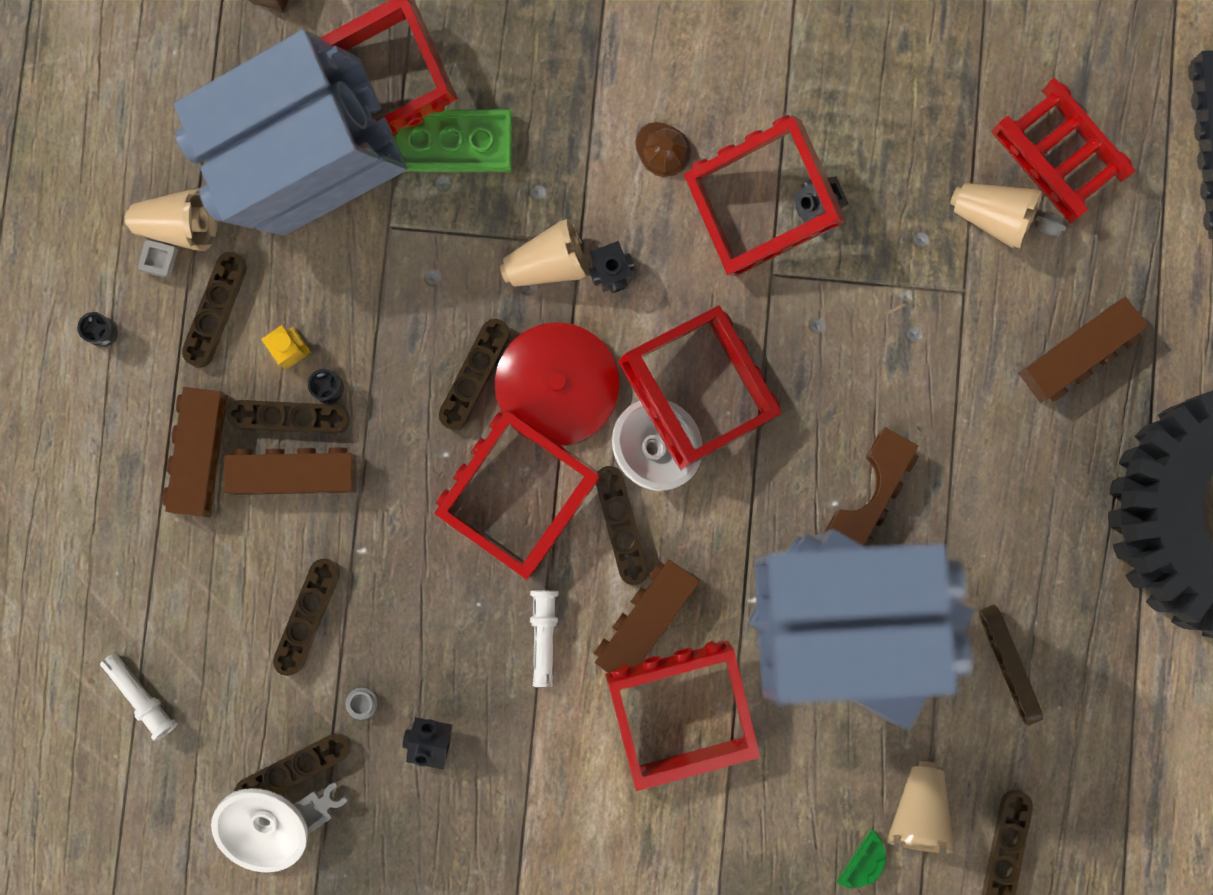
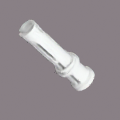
[530,590,558,687]
[100,652,178,742]

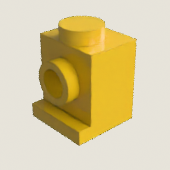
[261,325,312,370]

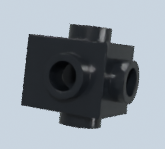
[792,176,849,223]
[588,241,636,293]
[402,717,453,770]

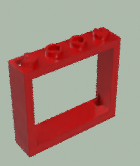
[320,0,458,137]
[683,115,846,276]
[618,305,782,471]
[434,410,602,580]
[605,641,760,792]

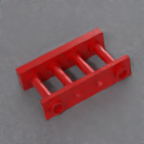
[991,77,1135,224]

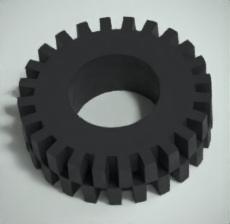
[1108,391,1213,638]

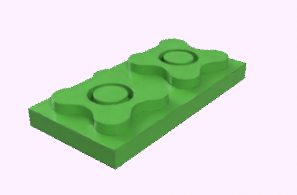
[389,109,513,172]

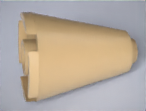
[950,183,1042,250]
[125,188,217,251]
[500,219,590,287]
[887,761,954,853]

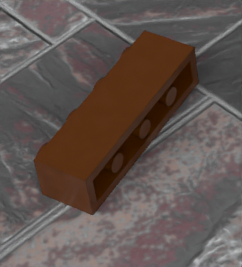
[1018,296,1148,403]
[162,387,228,518]
[224,447,356,495]
[593,559,700,673]

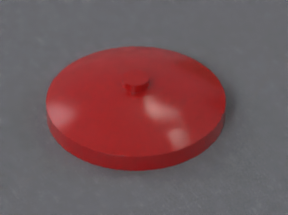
[495,322,619,447]

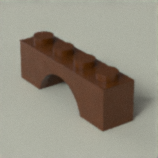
[824,427,919,548]

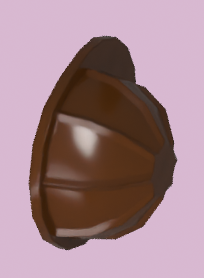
[635,122,691,177]

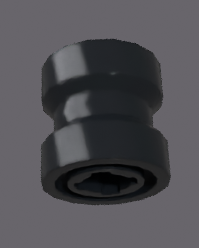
[77,312,118,347]
[308,369,344,404]

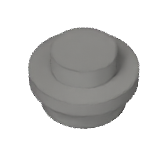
[1035,212,1067,238]
[345,687,378,720]

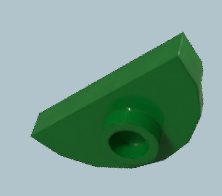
[835,828,886,889]

